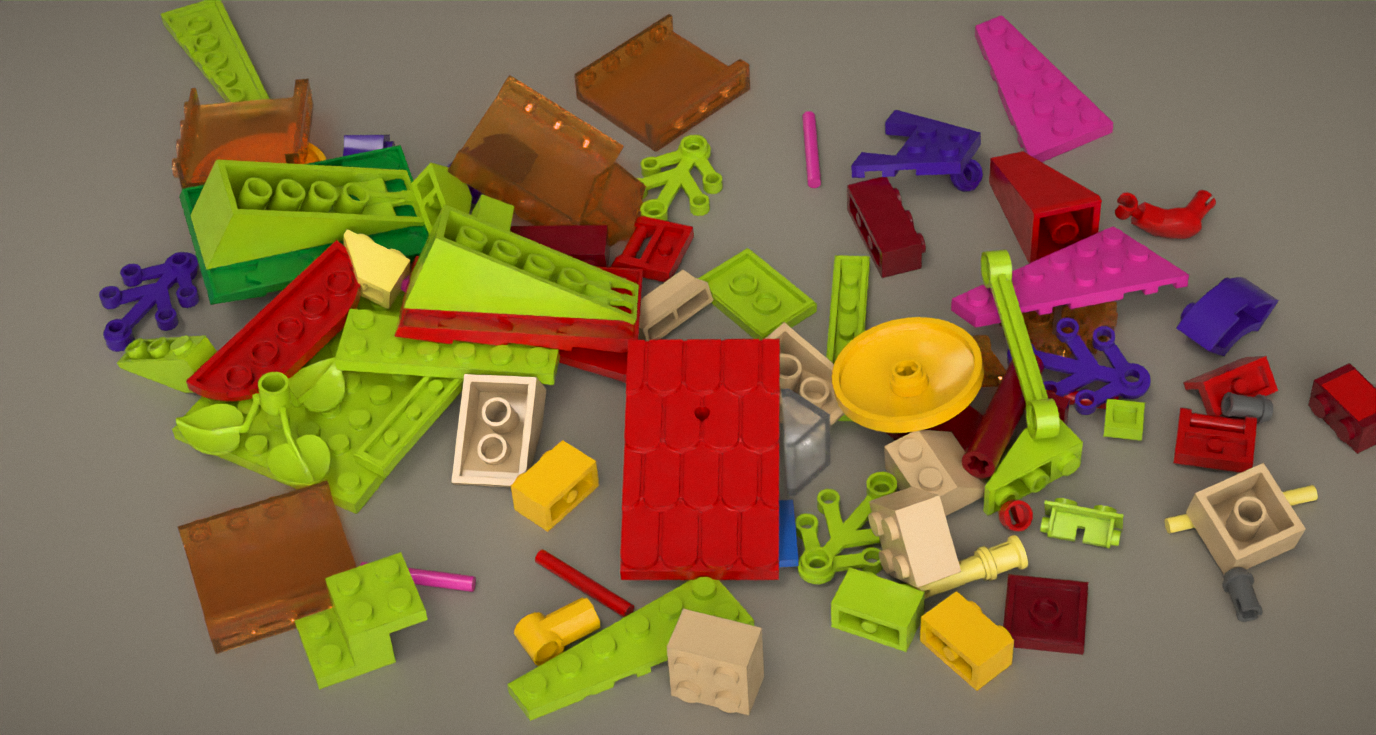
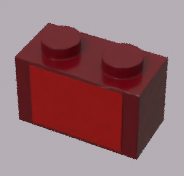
[1308,363,1376,454]

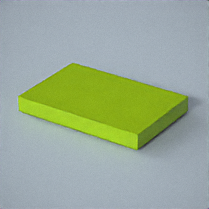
[697,248,817,340]

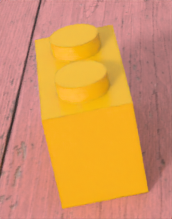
[510,440,599,532]
[920,591,1014,691]

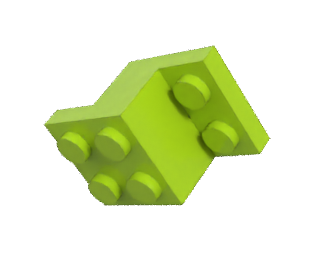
[295,552,428,690]

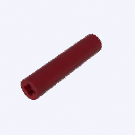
[961,355,1044,478]

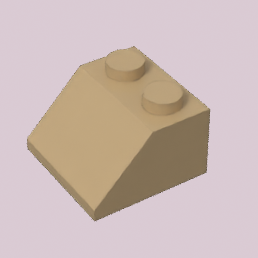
[884,430,987,516]

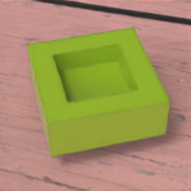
[1103,399,1145,440]

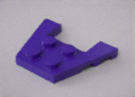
[851,110,981,178]

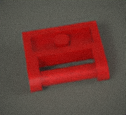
[611,216,694,282]
[1173,407,1257,473]

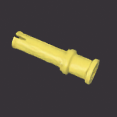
[906,535,1028,599]

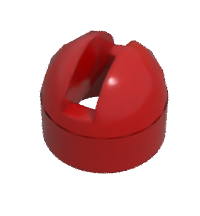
[998,500,1033,532]

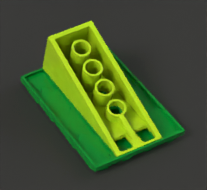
[179,145,429,305]

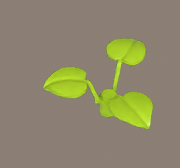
[176,357,345,486]

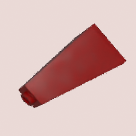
[989,151,1102,264]

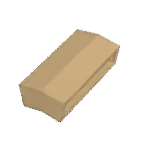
[638,270,713,341]

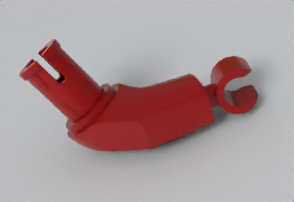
[1115,190,1216,239]

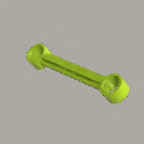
[981,249,1059,439]

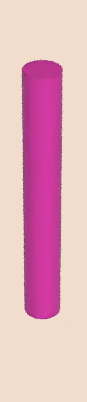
[802,111,821,188]
[360,562,476,592]

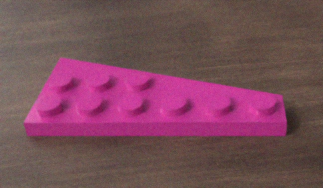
[975,15,1114,162]
[951,226,1189,328]

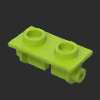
[1040,498,1124,549]

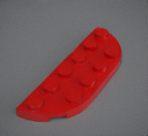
[186,240,361,401]

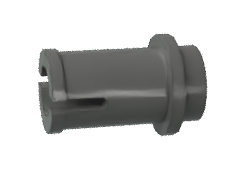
[1221,392,1273,424]
[1222,567,1263,622]

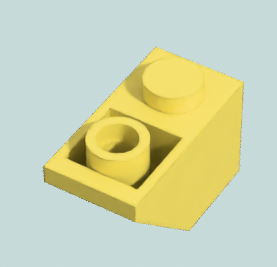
[344,229,410,309]

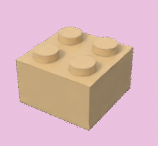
[1186,463,1306,574]
[868,486,961,588]
[667,609,764,715]

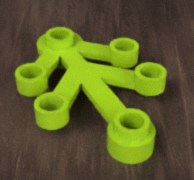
[627,135,723,221]
[795,472,897,584]

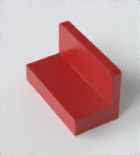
[1183,356,1278,416]

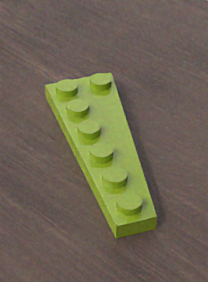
[160,0,274,124]
[334,309,560,385]
[507,577,755,721]

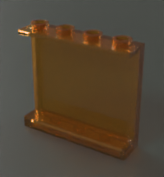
[574,14,750,152]
[447,75,624,226]
[172,78,314,189]
[177,480,356,654]

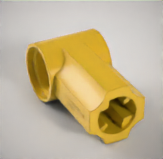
[514,597,601,666]

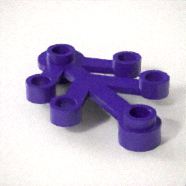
[99,252,200,352]
[1007,318,1151,415]

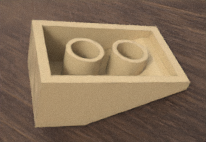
[765,322,844,439]
[451,374,546,487]

